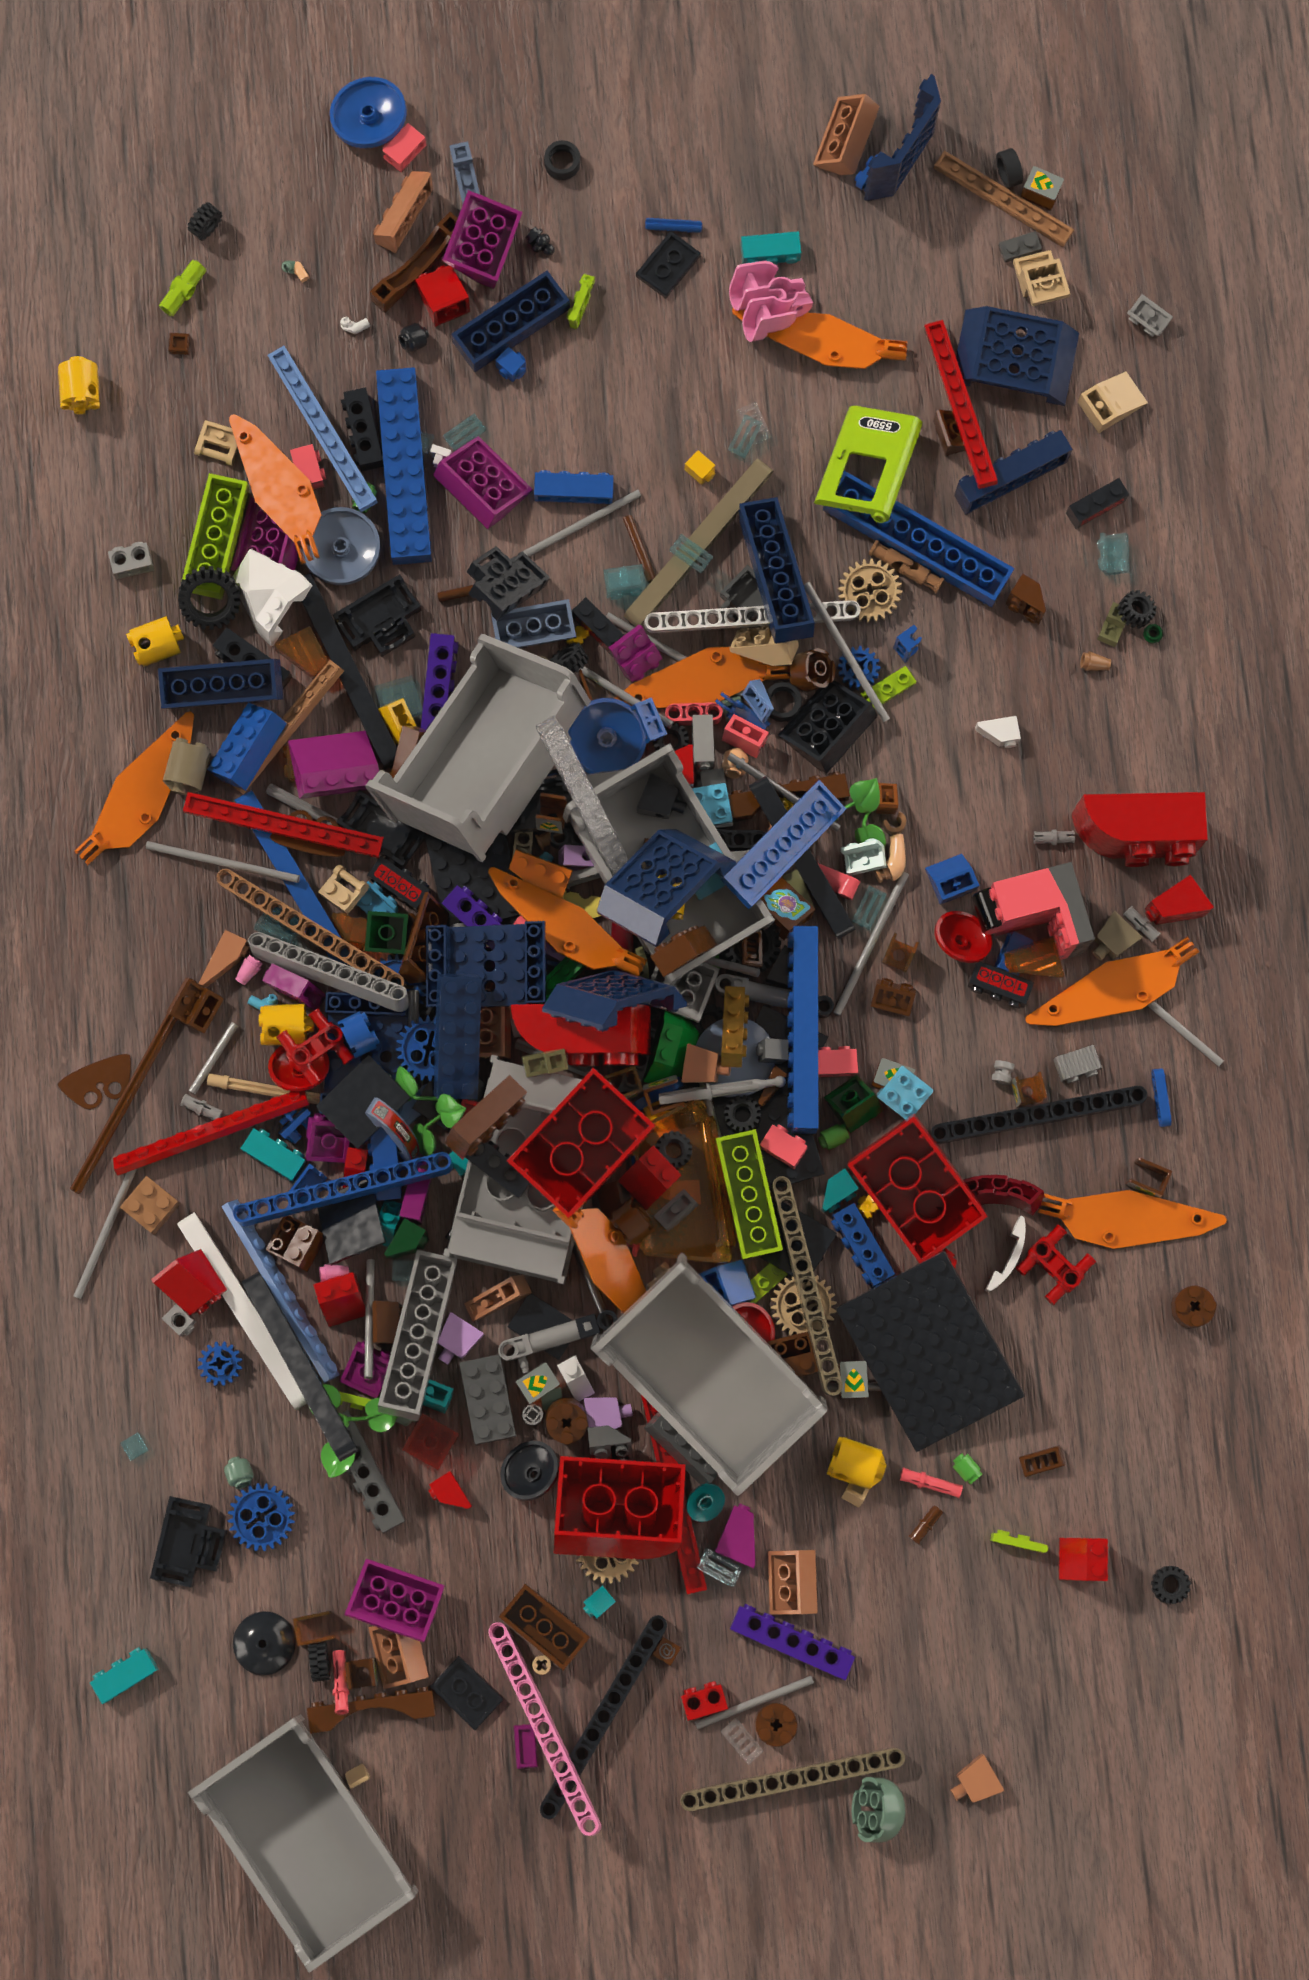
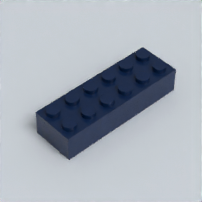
[451,270,570,373]
[954,430,1073,515]
[158,659,283,709]
[434,974,482,1099]

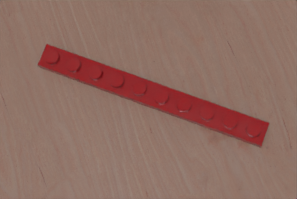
[924,320,998,489]
[183,792,384,858]
[113,1091,309,1176]
[641,1395,707,1594]

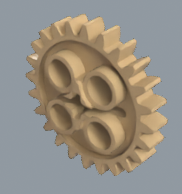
[838,559,902,623]
[770,1275,837,1336]
[576,1556,639,1584]

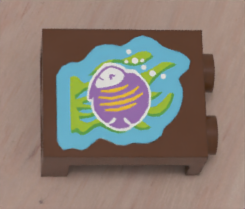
[760,877,815,941]

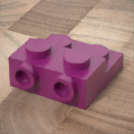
[608,625,663,682]
[306,1114,350,1163]
[340,1341,391,1398]

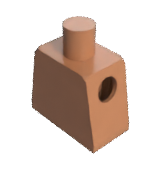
[681,1044,731,1083]
[950,1754,1004,1803]

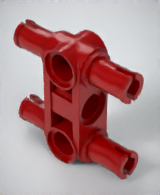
[276,1008,354,1087]
[1015,1224,1096,1306]

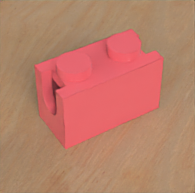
[382,123,426,172]
[290,444,326,490]
[722,714,769,759]
[818,1046,858,1077]
[760,1125,807,1169]

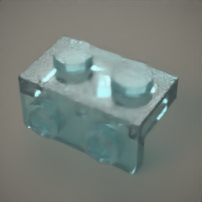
[1098,532,1129,576]
[254,907,299,944]

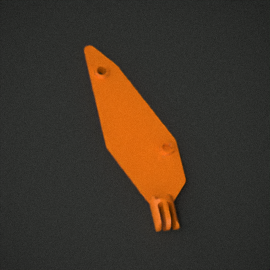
[732,307,907,369]
[229,414,321,564]
[614,647,790,708]
[74,711,194,865]
[488,867,647,976]
[1025,936,1199,1026]
[1037,1190,1227,1249]
[553,1206,647,1313]

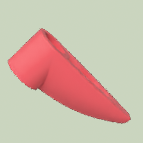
[818,863,860,900]

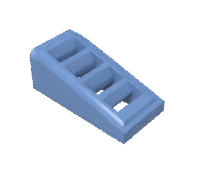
[742,679,774,723]

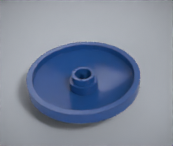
[330,77,407,148]
[567,698,647,774]

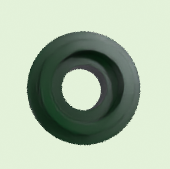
[1143,624,1163,644]

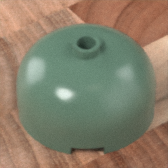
[851,1777,906,1843]

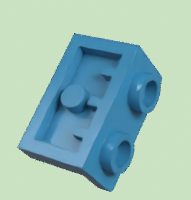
[356,881,399,915]

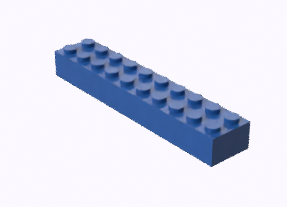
[376,367,432,565]
[823,471,1014,608]
[787,926,818,1134]

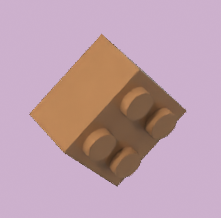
[120,1176,181,1235]

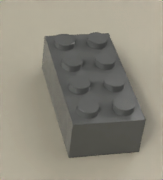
[459,1354,516,1445]

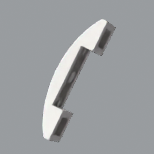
[984,1216,1026,1292]

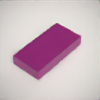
[514,1724,538,1769]

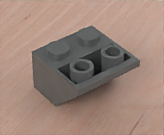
[588,1425,633,1461]

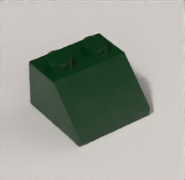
[365,911,410,954]
[824,1075,884,1133]
[384,1218,429,1260]

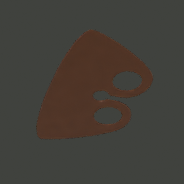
[270,810,345,857]
[58,1054,131,1109]

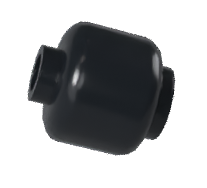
[398,323,429,352]

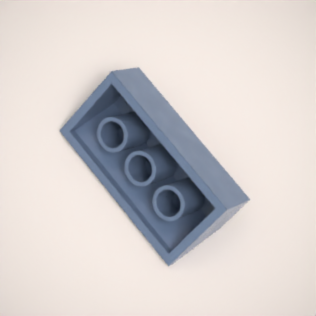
[491,599,576,648]

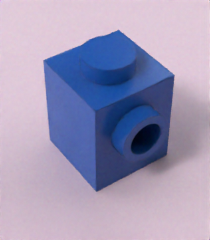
[495,346,526,382]

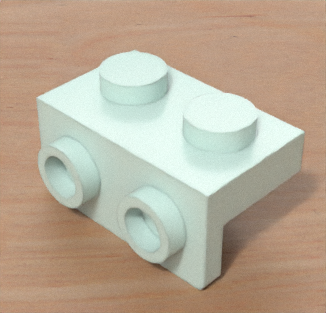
[840,838,887,876]

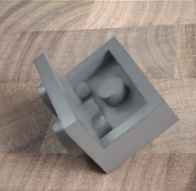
[1127,294,1173,337]

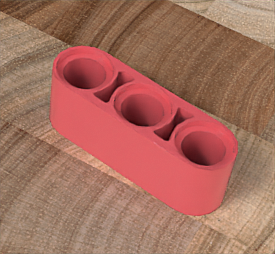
[665,703,723,726]

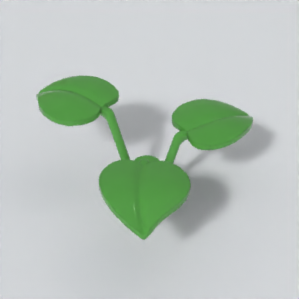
[835,778,886,848]
[396,1066,466,1156]
[309,1384,398,1478]

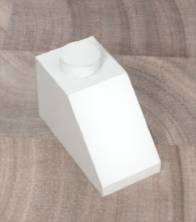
[975,716,1021,748]
[557,1356,595,1401]

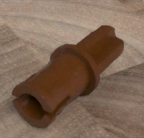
[909,1505,943,1545]

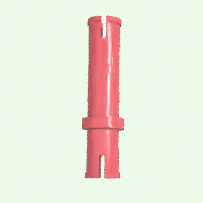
[900,1467,963,1498]
[332,1650,349,1715]

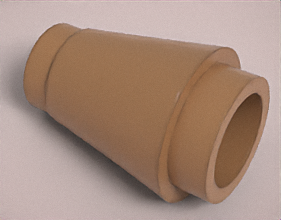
[1080,651,1111,671]

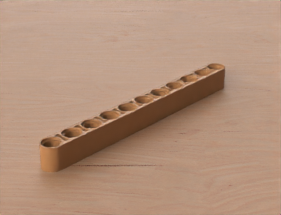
[217,869,407,989]

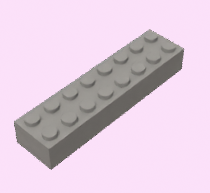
[378,1250,457,1421]

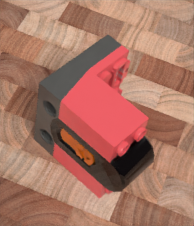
[972,862,1095,960]

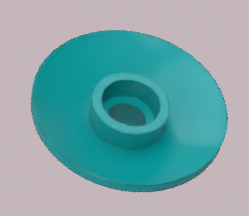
[686,1483,725,1522]

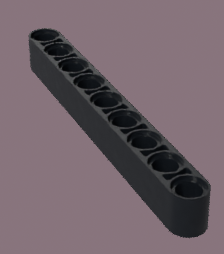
[749,776,856,940]

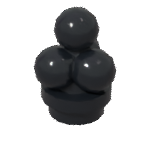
[525,226,555,256]

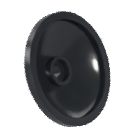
[500,1441,559,1501]
[233,1611,296,1675]

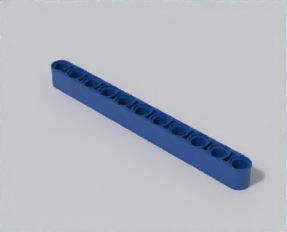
[235,790,350,965]
[233,1152,453,1226]

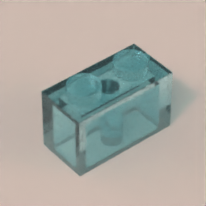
[603,564,646,600]

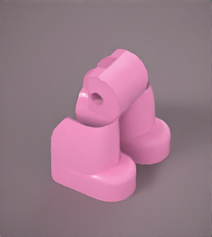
[729,261,813,342]

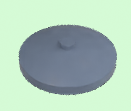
[302,507,380,585]
[696,1019,775,1098]

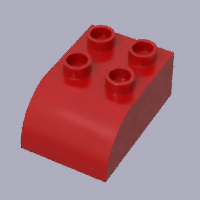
[1072,792,1208,867]
[511,1004,651,1066]
[507,1068,655,1218]
[847,1113,988,1263]
[554,1456,686,1559]

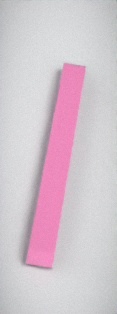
[488,1622,601,1836]

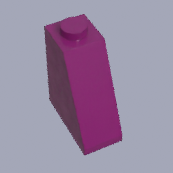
[262,963,326,1011]
[399,1168,432,1224]
[715,1503,755,1568]

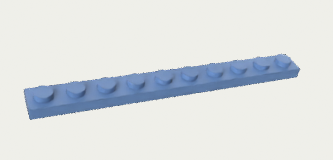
[268,346,378,512]
[221,1199,340,1383]

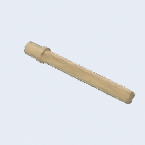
[207,1073,320,1104]

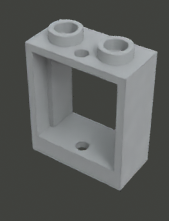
[692,715,714,774]

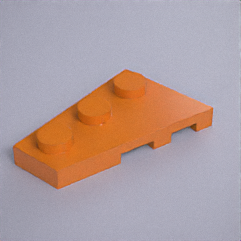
[509,849,573,899]

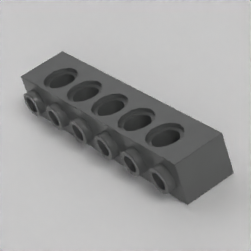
[341,1410,406,1533]

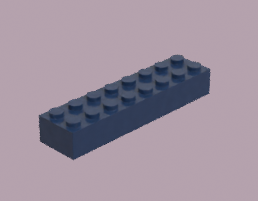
[739,497,815,644]

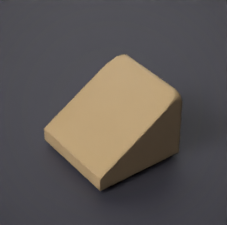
[842,1483,869,1507]
[345,1764,370,1788]

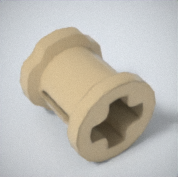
[532,1655,551,1675]

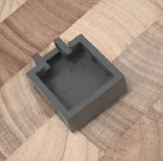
[720,565,764,623]

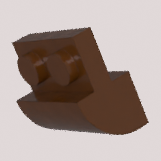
[166,978,224,1034]

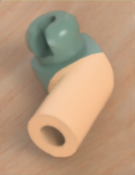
[281,260,310,282]

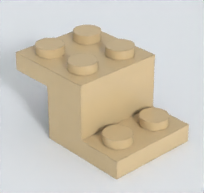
[1013,250,1070,306]

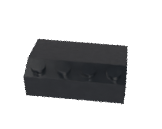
[778,680,878,774]

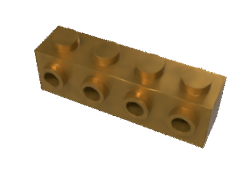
[721,986,749,1068]

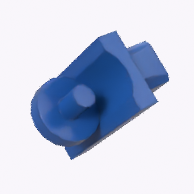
[278,1107,311,1144]

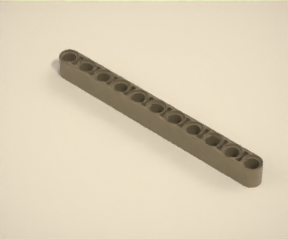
[623,458,774,627]
[771,1176,843,1396]
[680,1747,905,1811]

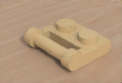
[194,420,238,466]
[318,865,369,914]

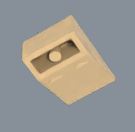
[1078,372,1148,433]
[729,626,799,666]

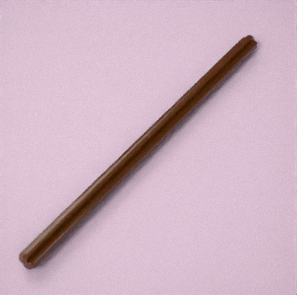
[70,978,196,1194]

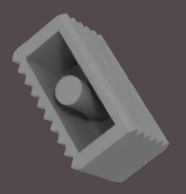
[1054,1045,1102,1084]

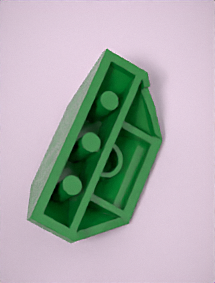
[643,1010,699,1083]

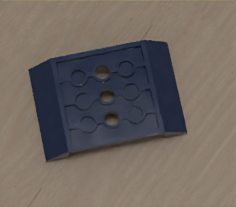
[863,74,941,201]
[956,306,1079,406]
[597,829,737,947]
[426,921,546,1008]
[542,970,687,1031]
[319,992,408,1116]

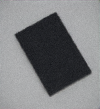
[635,231,701,299]
[507,1293,573,1360]
[430,1656,504,1730]

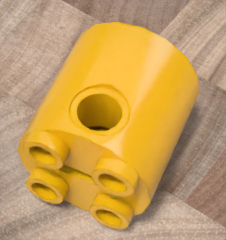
[58,356,100,414]
[126,616,184,667]
[259,1004,314,1046]
[827,1437,886,1490]

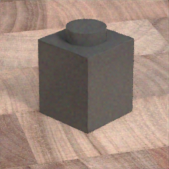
[756,1038,788,1064]

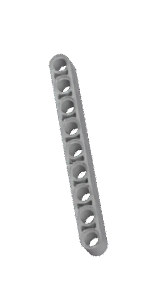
[248,932,409,1012]

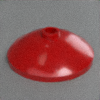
[934,911,992,963]
[268,1044,329,1092]
[732,1302,775,1343]

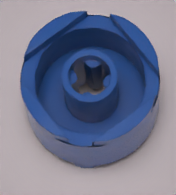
[338,1011,379,1059]

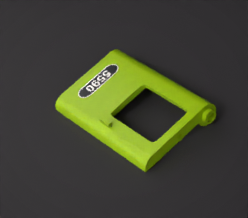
[814,406,923,523]

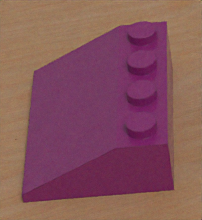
[442,190,523,289]
[433,436,533,529]
[231,497,299,572]
[288,731,379,799]
[344,1559,445,1643]

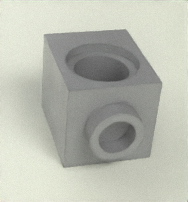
[162,1304,196,1337]

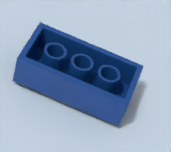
[207,703,287,791]

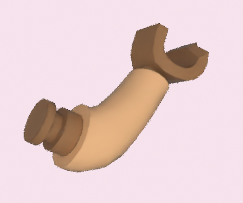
[874,811,906,883]

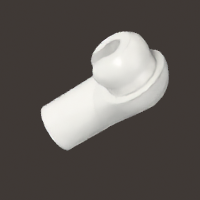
[340,317,370,334]

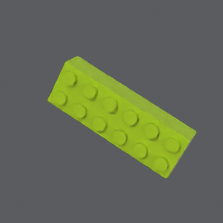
[182,473,250,600]
[715,1129,783,1259]

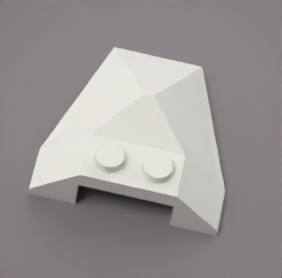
[233,549,313,646]

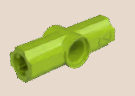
[159,260,206,316]

